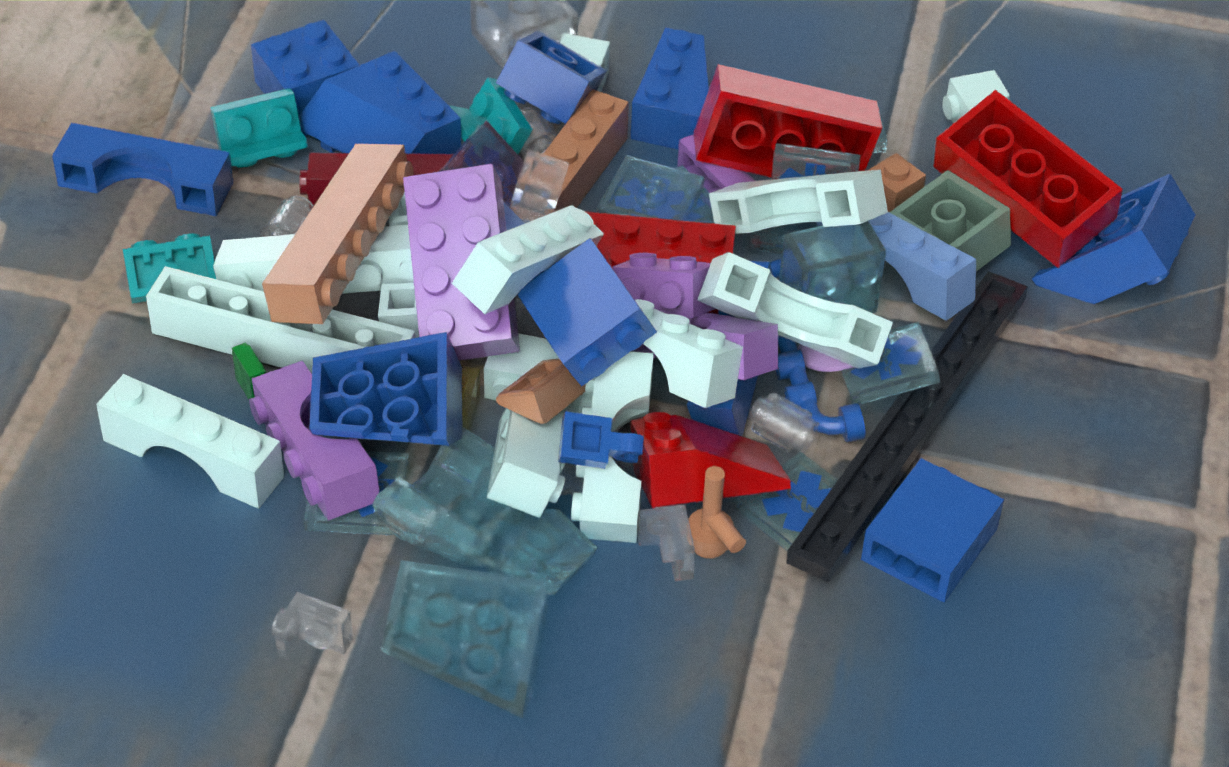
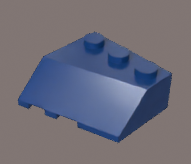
[299,51,462,155]
[1031,174,1196,304]
[309,332,462,446]

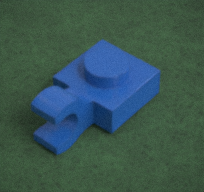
[558,411,644,469]

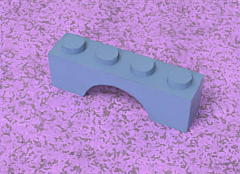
[817,212,976,321]

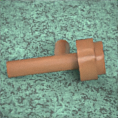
[686,466,746,558]

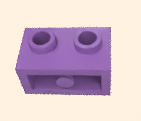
[613,253,716,319]

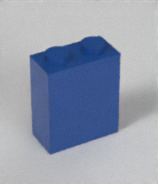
[517,238,657,387]
[861,458,1004,603]

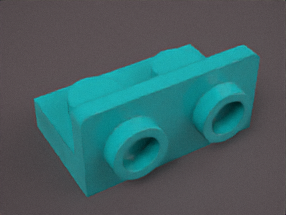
[450,77,533,168]
[210,88,308,168]
[123,233,216,304]

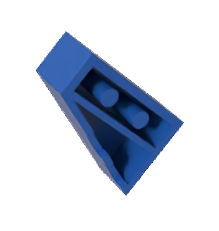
[630,27,709,150]

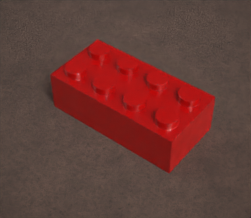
[694,64,882,179]
[933,89,1123,268]
[585,211,736,314]

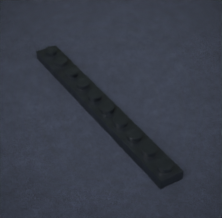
[786,271,1028,582]

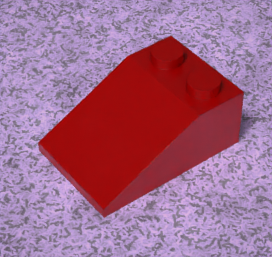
[630,412,791,508]

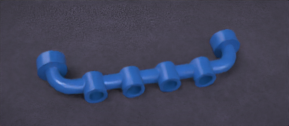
[770,246,865,442]

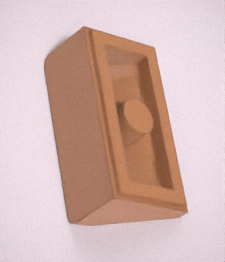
[496,359,585,424]

